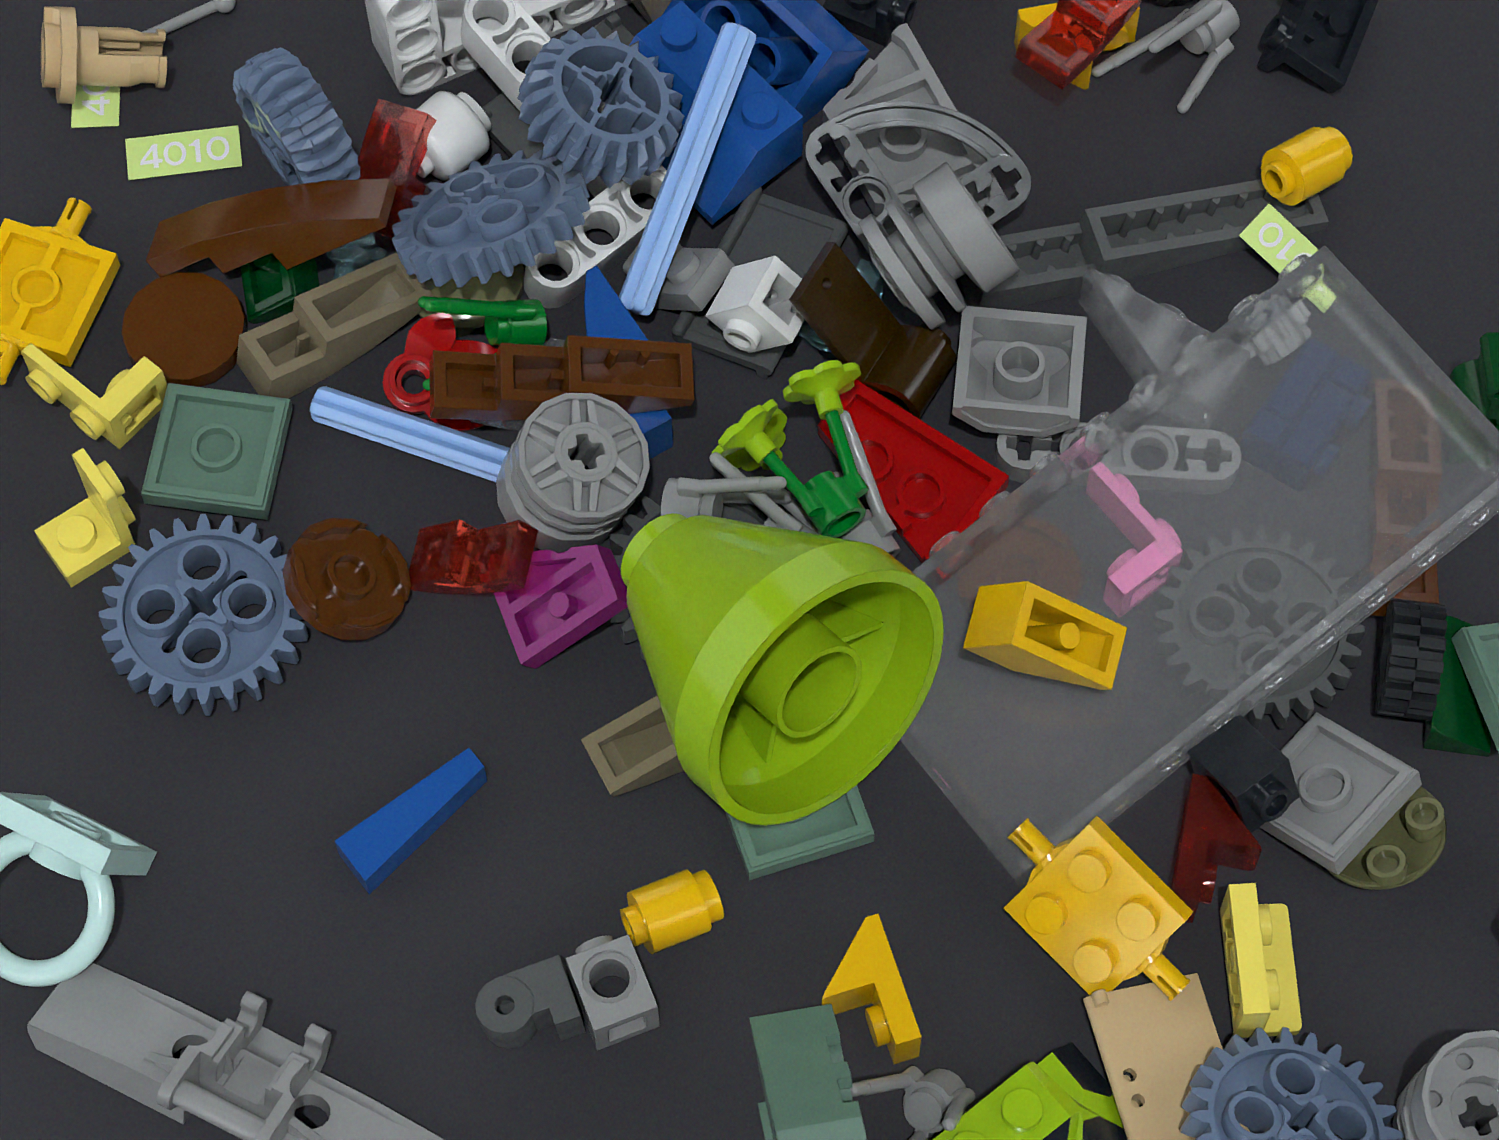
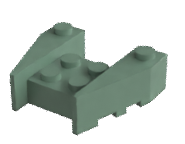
[749,1004,867,1140]

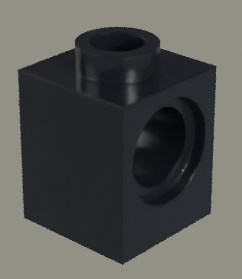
[1188,713,1299,835]

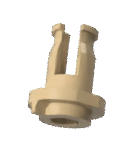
[41,6,167,104]

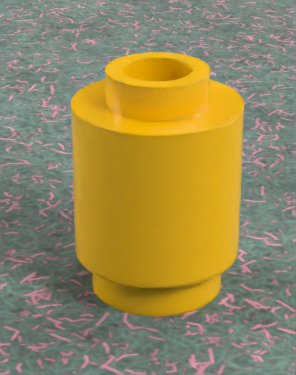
[1261,127,1353,206]
[620,869,724,954]

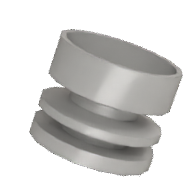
[858,162,1021,330]
[496,393,650,552]
[1393,1030,1499,1140]

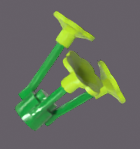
[712,360,869,538]

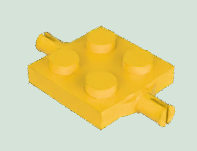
[0,198,121,385]
[1003,816,1193,1001]

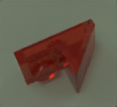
[1171,774,1262,923]

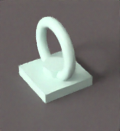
[0,792,157,987]

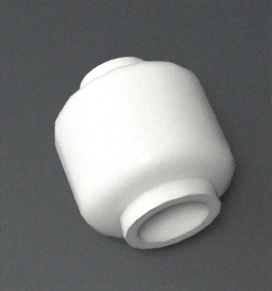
[401,91,492,181]

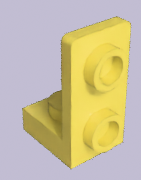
[21,343,167,449]
[34,448,136,588]

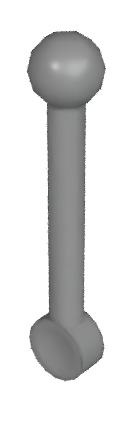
[136,0,236,34]

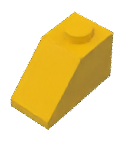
[963,581,1127,690]

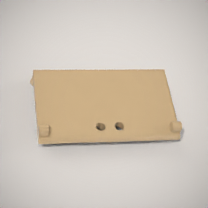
[1083,973,1250,1140]

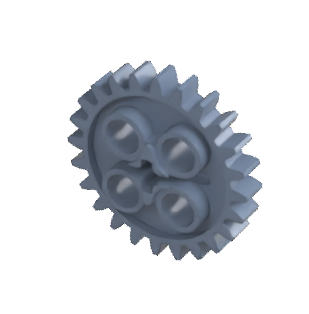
[391,150,590,288]
[99,514,308,716]
[1180,1027,1403,1140]

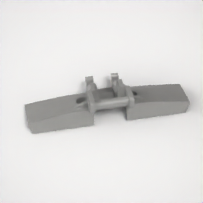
[27,963,444,1140]

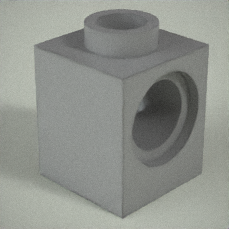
[566,934,660,1051]

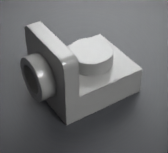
[623,243,735,311]

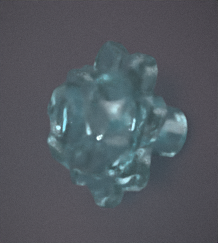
[326,232,387,280]

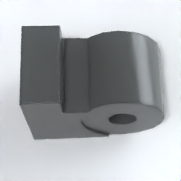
[475,955,586,1049]

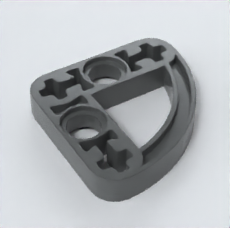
[806,101,1031,256]

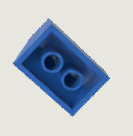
[662,0,870,124]
[629,1,803,225]

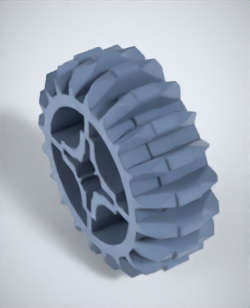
[517,26,685,189]
[233,47,360,186]

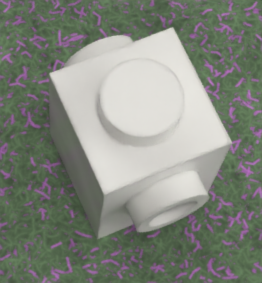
[706,256,805,353]

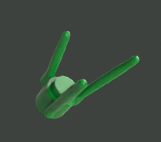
[418,296,547,391]

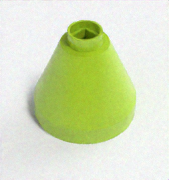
[621,513,944,825]

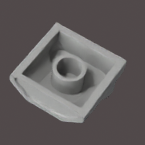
[952,306,1087,438]

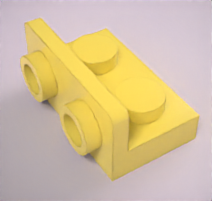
[1220,883,1302,1038]

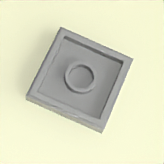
[1260,712,1422,875]

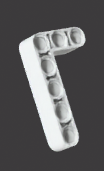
[365,0,632,95]
[460,0,667,309]

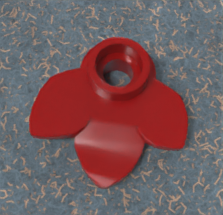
[383,312,498,432]

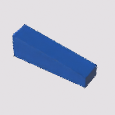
[335,747,487,895]

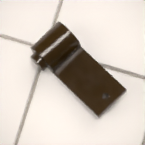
[789,242,956,419]

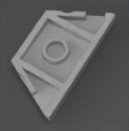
[822,23,1008,218]

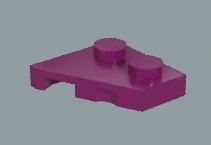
[482,544,628,669]

